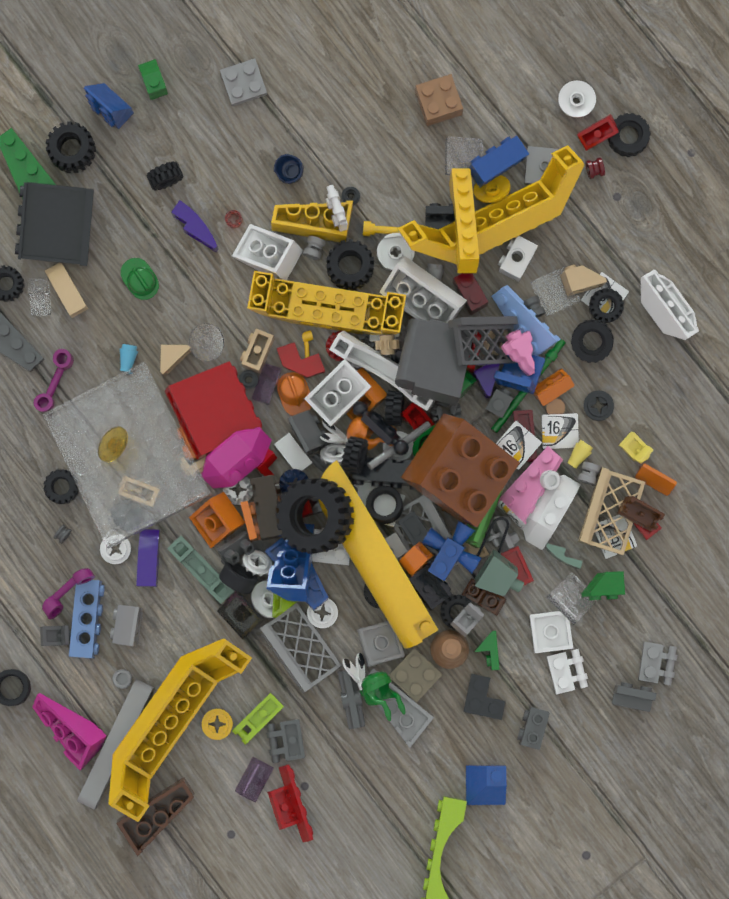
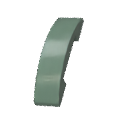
[167,536,234,604]

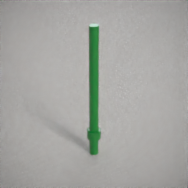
[491,339,566,433]

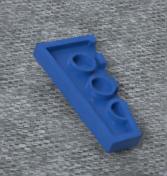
[265,538,329,611]

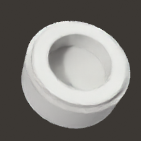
[540,470,560,490]

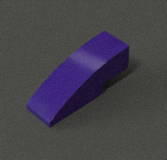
[171,200,218,252]
[136,529,160,587]

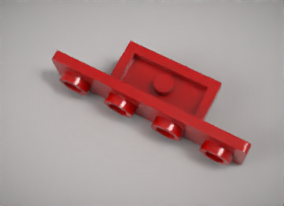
[267,764,313,842]

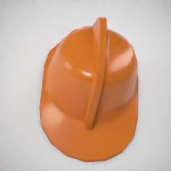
[277,372,311,416]

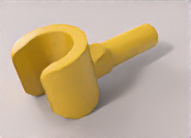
[302,330,314,358]

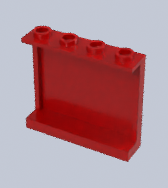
[165,361,262,460]

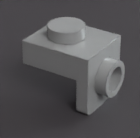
[450,603,484,637]

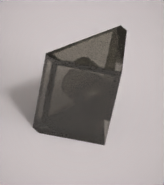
[217,591,265,640]

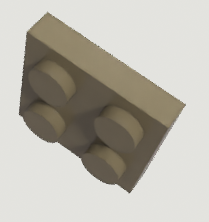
[389,648,443,703]

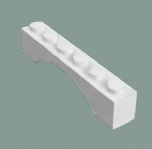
[329,331,435,411]

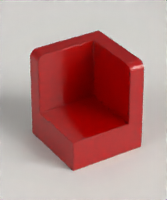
[256,448,277,476]

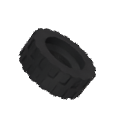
[608,113,651,157]
[571,319,614,363]

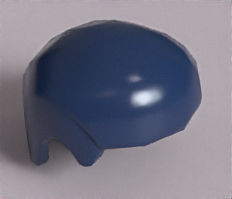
[274,154,304,184]

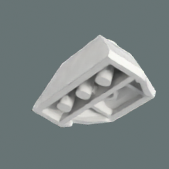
[641,270,699,340]
[523,475,581,550]

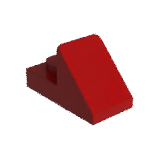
[401,403,435,430]

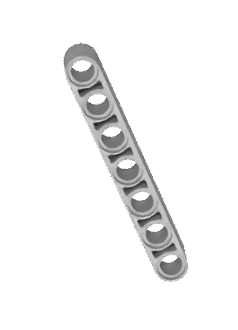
[77,679,154,810]

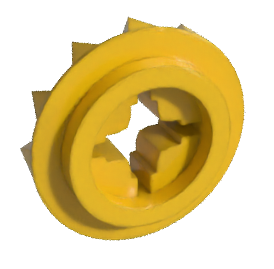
[202,709,233,740]

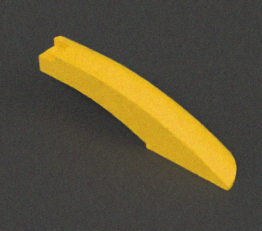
[318,460,438,649]

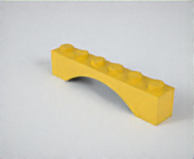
[449,168,480,273]

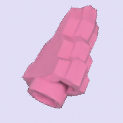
[501,329,535,376]

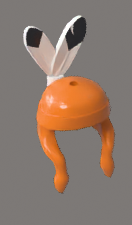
[320,416,397,451]

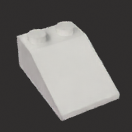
[232,224,303,280]
[304,359,372,427]

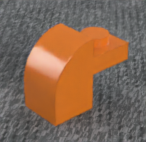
[399,542,434,576]

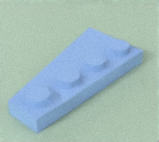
[491,285,561,356]

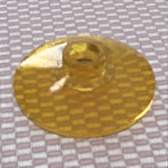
[98,426,128,462]

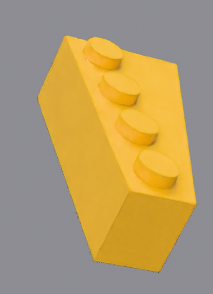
[271,200,353,243]

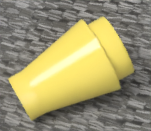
[567,439,593,469]

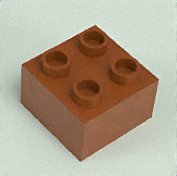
[401,413,520,527]

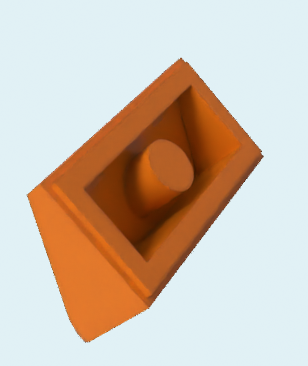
[534,369,574,406]
[635,464,677,496]

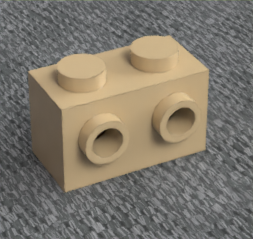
[240,329,275,374]

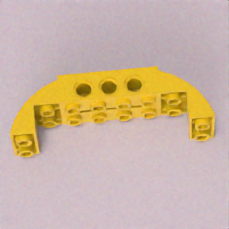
[247,271,406,335]

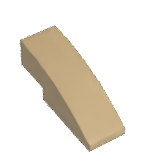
[45,262,88,318]

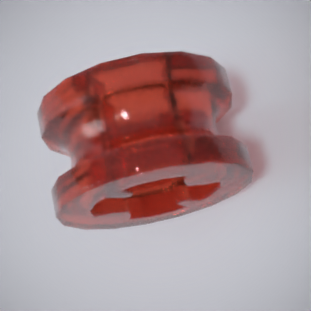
[225,210,243,228]

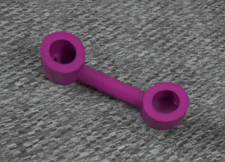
[33,349,74,413]
[42,568,95,620]

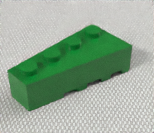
[0,128,56,200]

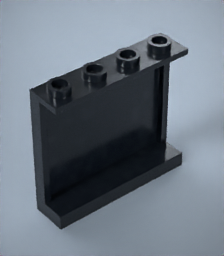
[15,182,94,266]

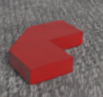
[276,342,325,378]

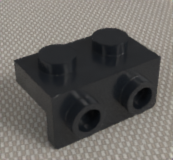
[425,203,455,229]
[409,564,452,611]

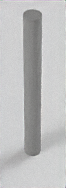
[367,421,431,470]

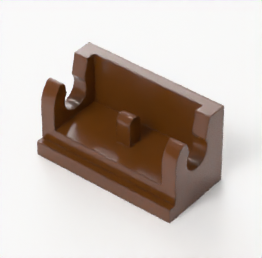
[617,496,665,532]

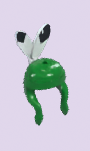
[342,653,406,721]

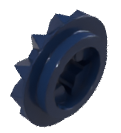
[279,469,309,493]

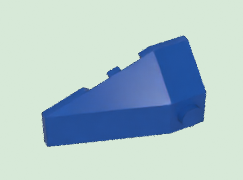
[267,524,315,602]

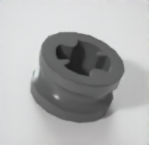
[53,524,72,544]

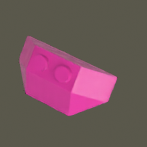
[201,427,272,489]

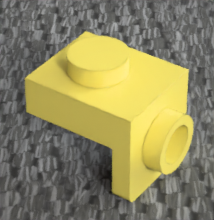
[619,431,653,464]

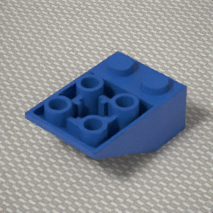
[84,83,134,129]

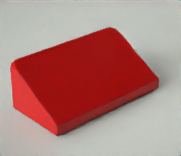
[577,114,619,151]

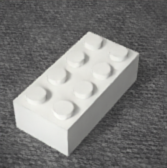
[379,256,467,323]

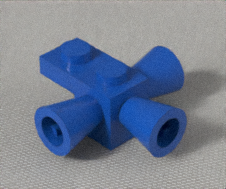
[422,521,482,581]

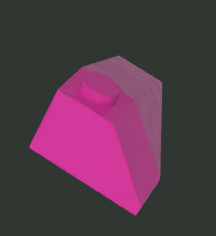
[32,693,106,770]

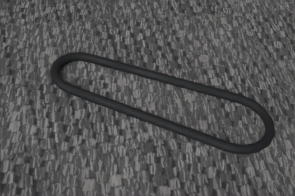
[471,517,510,578]

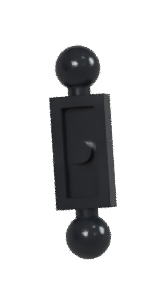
[353,401,409,455]

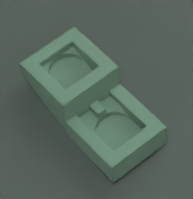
[545,543,583,570]

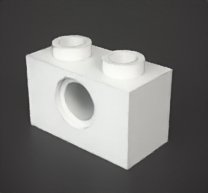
[498,236,538,282]

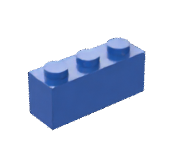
[469,135,529,188]

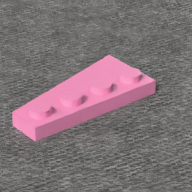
[497,446,563,525]

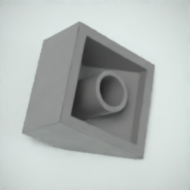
[110,605,143,647]

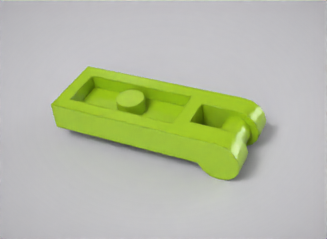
[232,693,284,745]

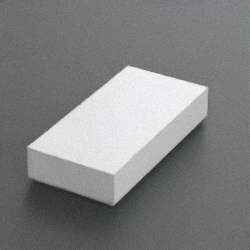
[274,433,313,471]

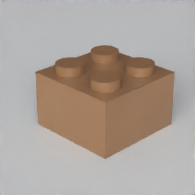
[415,74,463,126]

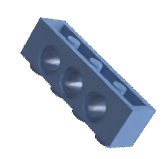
[69,580,105,659]

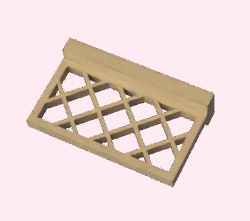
[578,467,645,555]

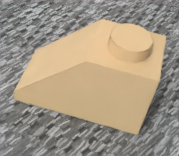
[560,265,607,297]

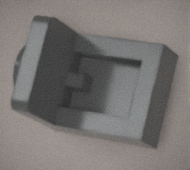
[486,387,513,418]
[40,625,71,646]

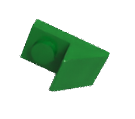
[474,631,500,670]

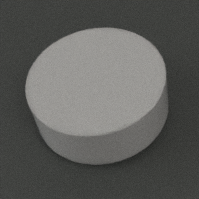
[112,669,133,689]

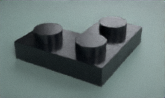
[463,674,506,720]

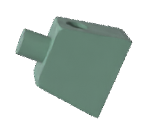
[475,549,524,596]

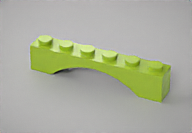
[421,796,467,899]

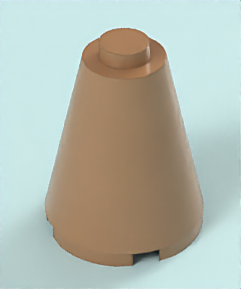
[430,630,469,669]

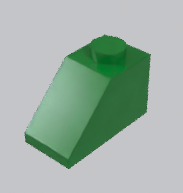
[138,59,168,100]

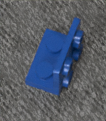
[494,355,545,394]

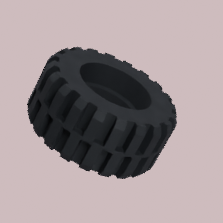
[276,478,354,554]

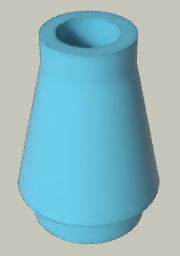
[120,344,138,372]

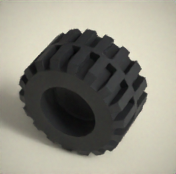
[46,121,96,173]
[326,239,374,290]

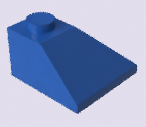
[466,765,507,805]

